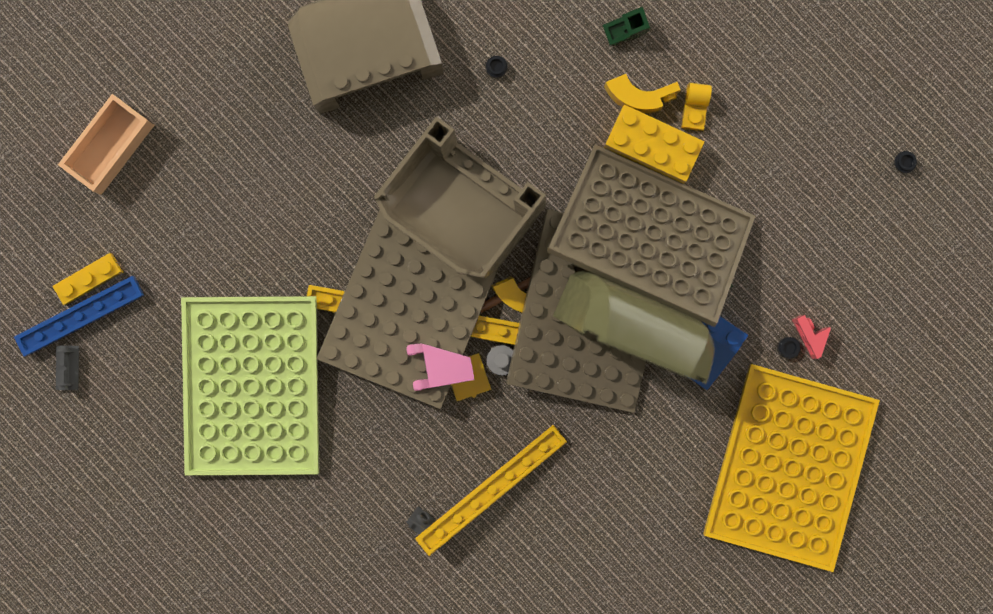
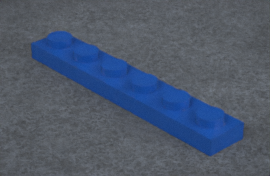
[14,276,145,357]

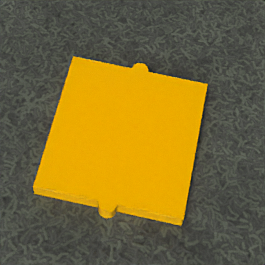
[451,353,491,401]

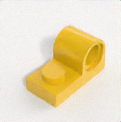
[681,83,712,131]

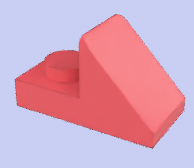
[792,315,831,359]

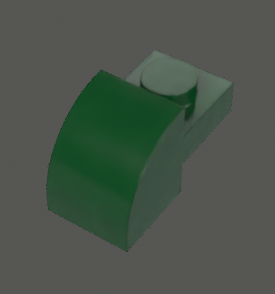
[603,6,651,47]

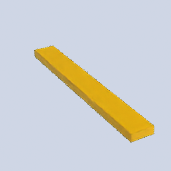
[415,425,567,556]

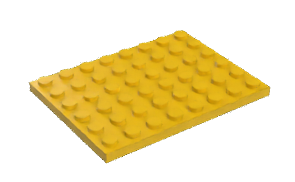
[703,364,880,572]

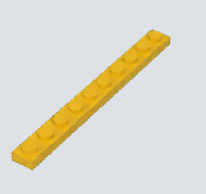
[307,285,520,345]

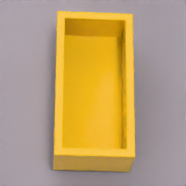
[604,105,705,184]

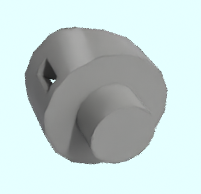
[487,345,513,375]

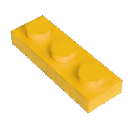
[52,253,123,305]

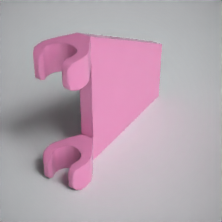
[406,343,474,391]

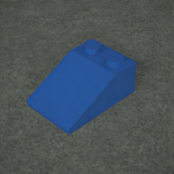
[689,316,748,390]

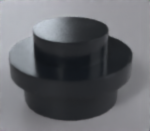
[486,56,507,78]
[894,151,917,173]

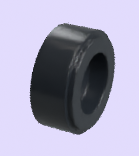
[777,337,801,359]

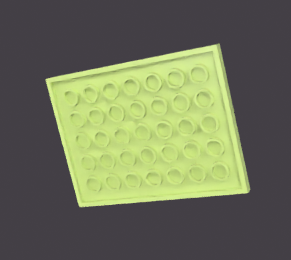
[181,296,319,475]

